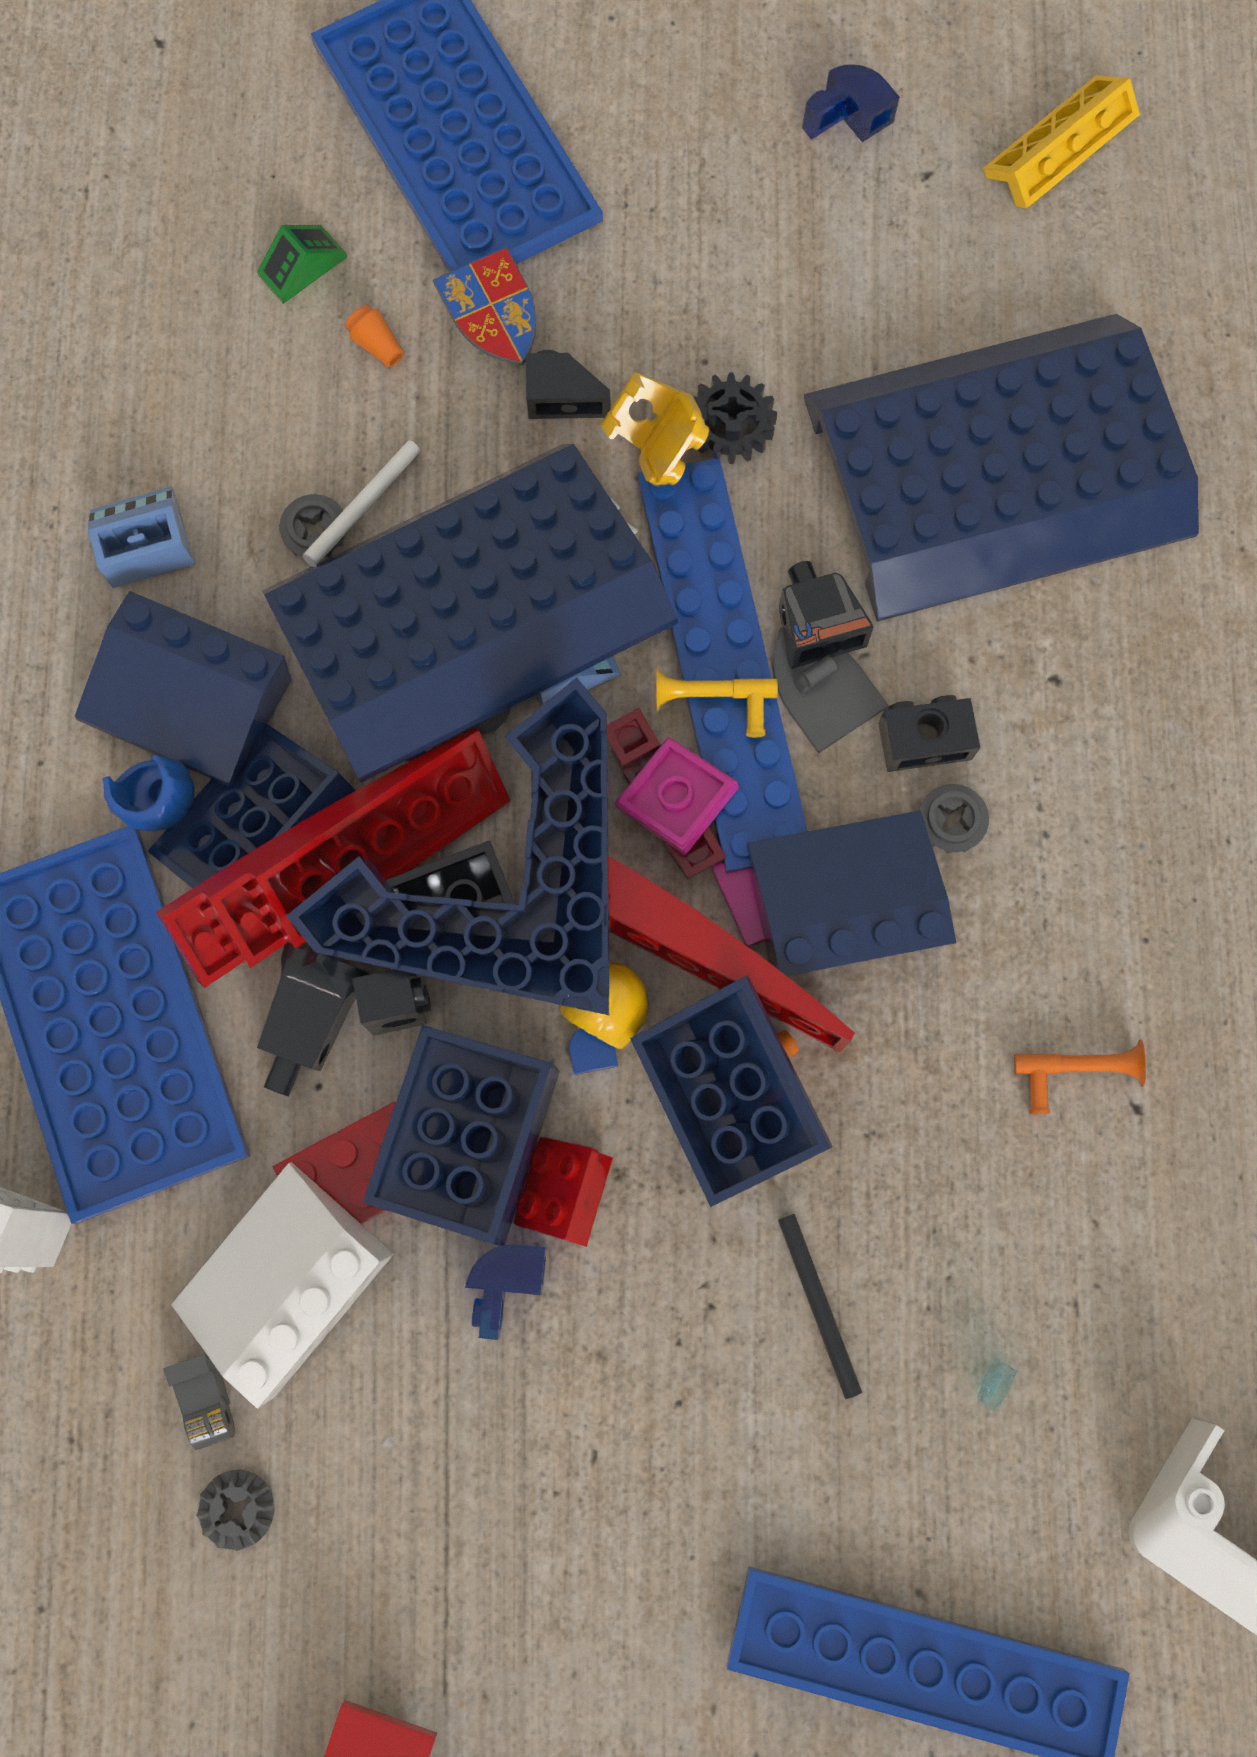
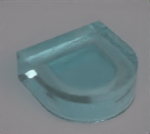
[976,1357,1018,1411]

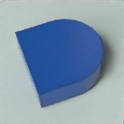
[569,1028,618,1075]

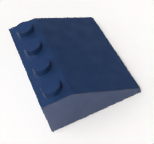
[74,591,292,787]
[147,724,356,888]
[747,810,956,976]
[630,976,833,1207]
[363,1025,560,1247]

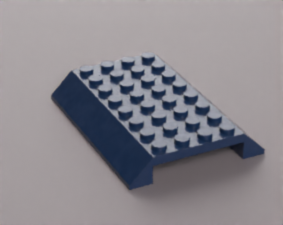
[804,314,1199,622]
[262,444,678,783]

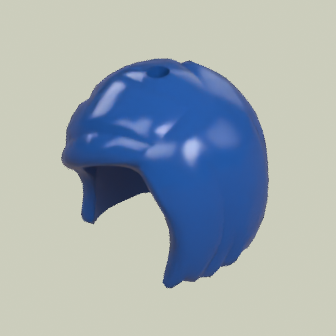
[103,755,195,832]

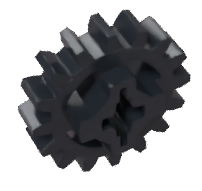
[693,372,777,464]

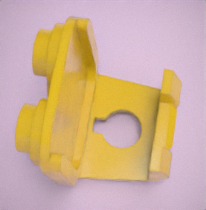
[601,372,709,486]

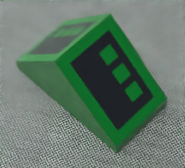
[257,225,347,304]

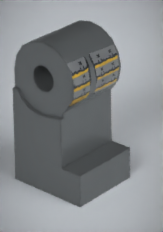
[163,1353,235,1450]

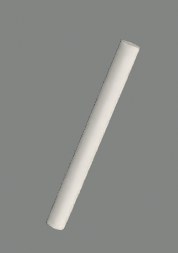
[302,440,420,567]

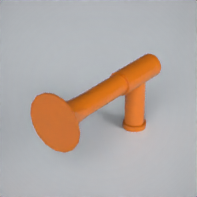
[1014,1039,1146,1114]

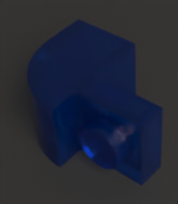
[802,64,900,142]
[465,1244,547,1340]

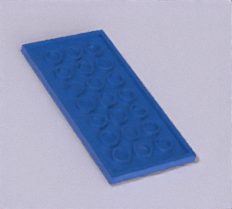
[311,0,603,272]
[0,826,250,1224]

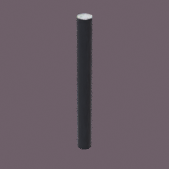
[778,1214,863,1399]

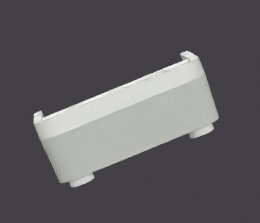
[1128,1418,1257,1636]

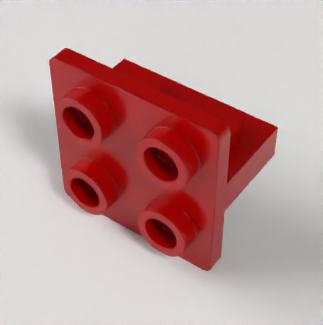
[514,1137,613,1247]

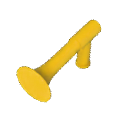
[656,666,778,738]

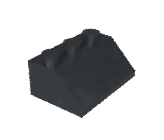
[386,840,515,977]

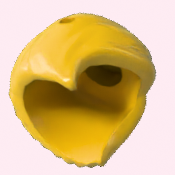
[559,962,649,1049]

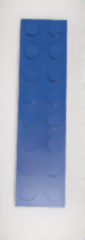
[726,1566,1130,1757]

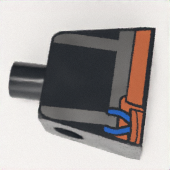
[779,561,874,669]

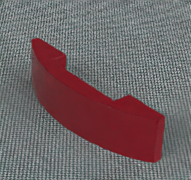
[607,708,726,880]

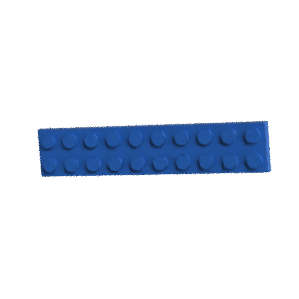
[638,457,808,874]

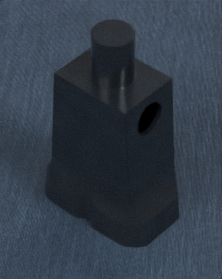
[257,943,370,1097]

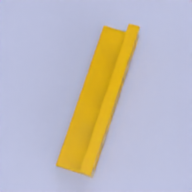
[983,75,1140,209]

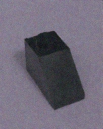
[526,350,611,419]

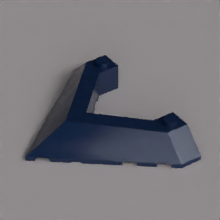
[287,677,610,1016]

